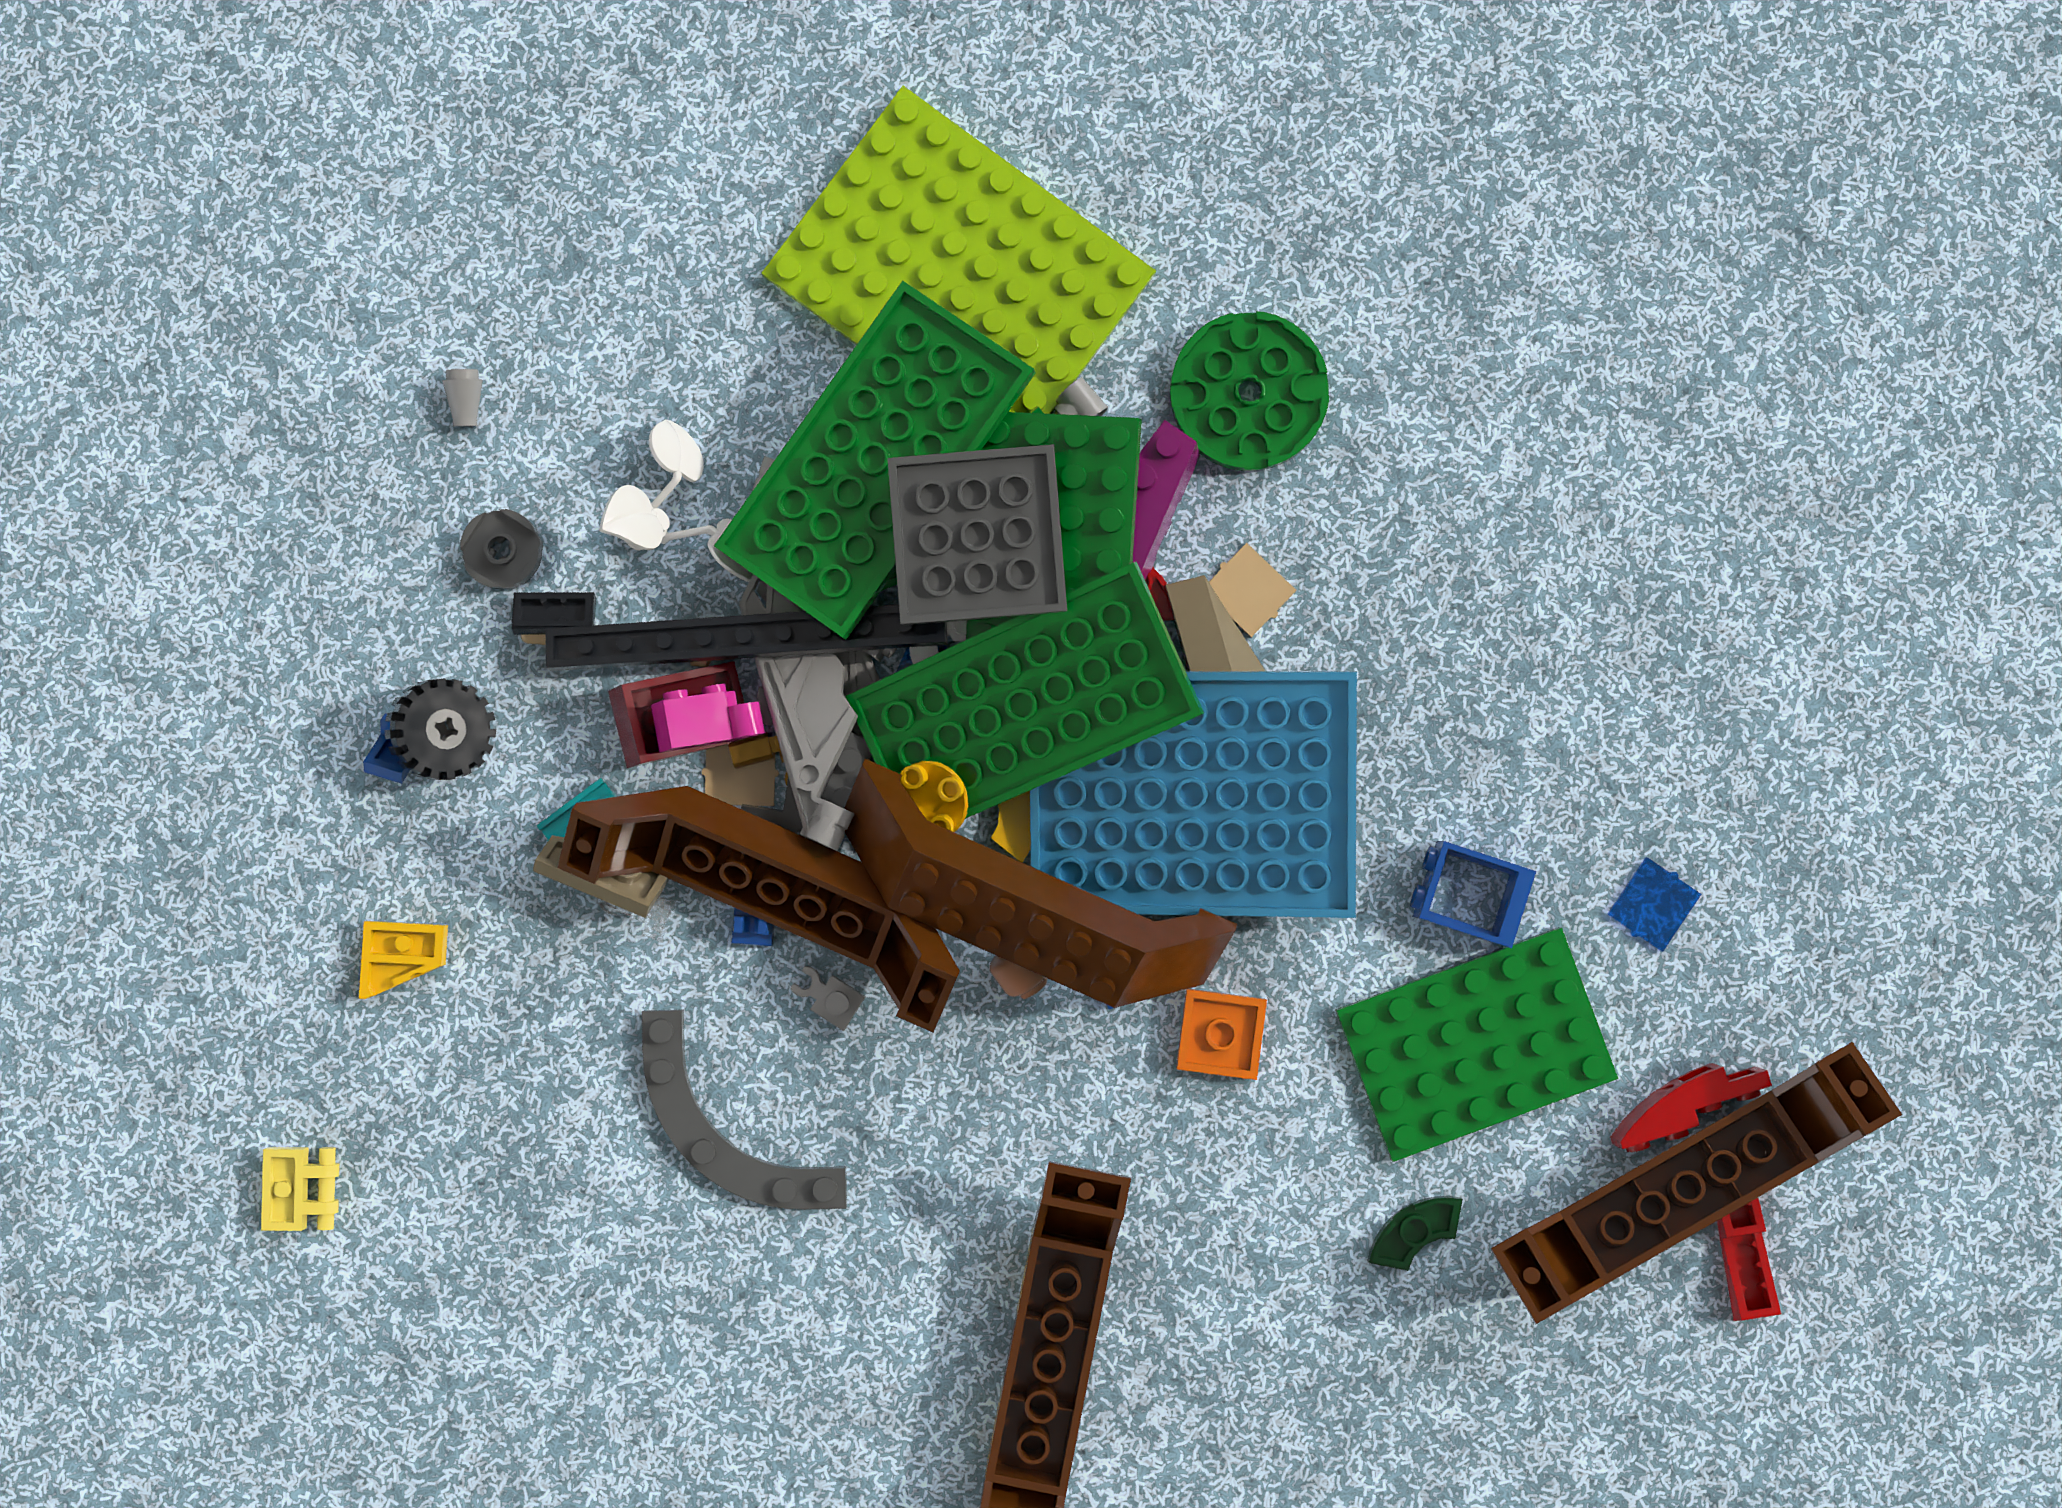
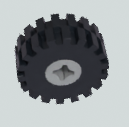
[384,678,496,780]

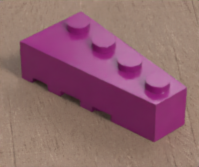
[1132,420,1200,580]

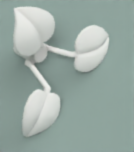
[599,419,753,582]

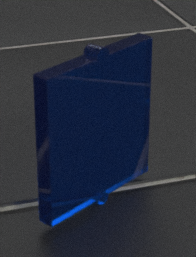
[1607,857,1702,952]

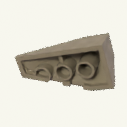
[1165,575,1265,671]

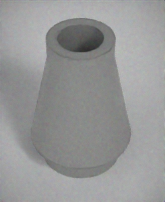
[442,369,483,427]

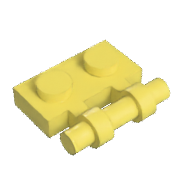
[261,1147,340,1231]

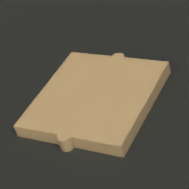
[1209,543,1297,638]
[702,745,779,806]

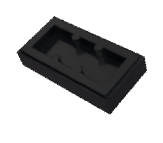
[511,592,596,635]

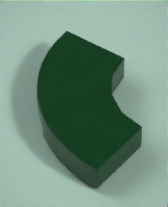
[1367,1196,1463,1271]

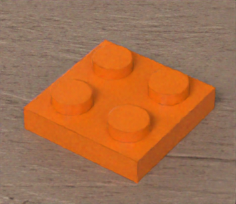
[1176,989,1267,1080]

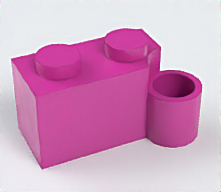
[651,684,765,753]

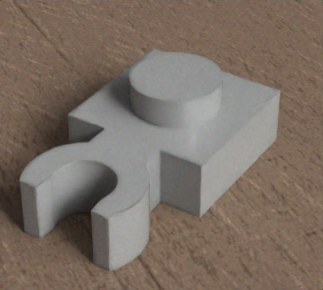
[791,966,866,1031]

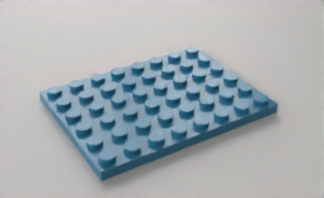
[1030,671,1357,918]

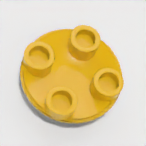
[900,761,968,832]

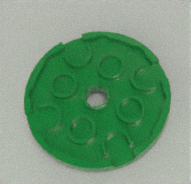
[1170,311,1329,471]

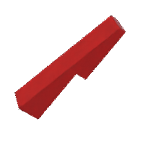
[1717,1198,1781,1321]

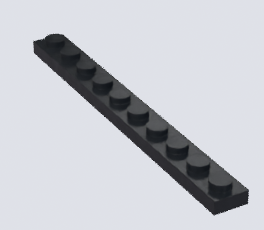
[545,605,948,671]

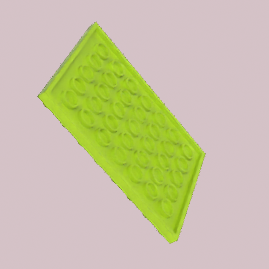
[761,85,1156,414]

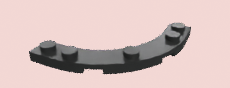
[642,1009,847,1210]

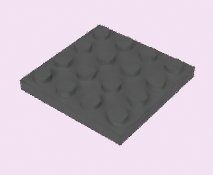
[887,444,1067,625]

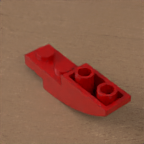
[1610,1063,1772,1152]

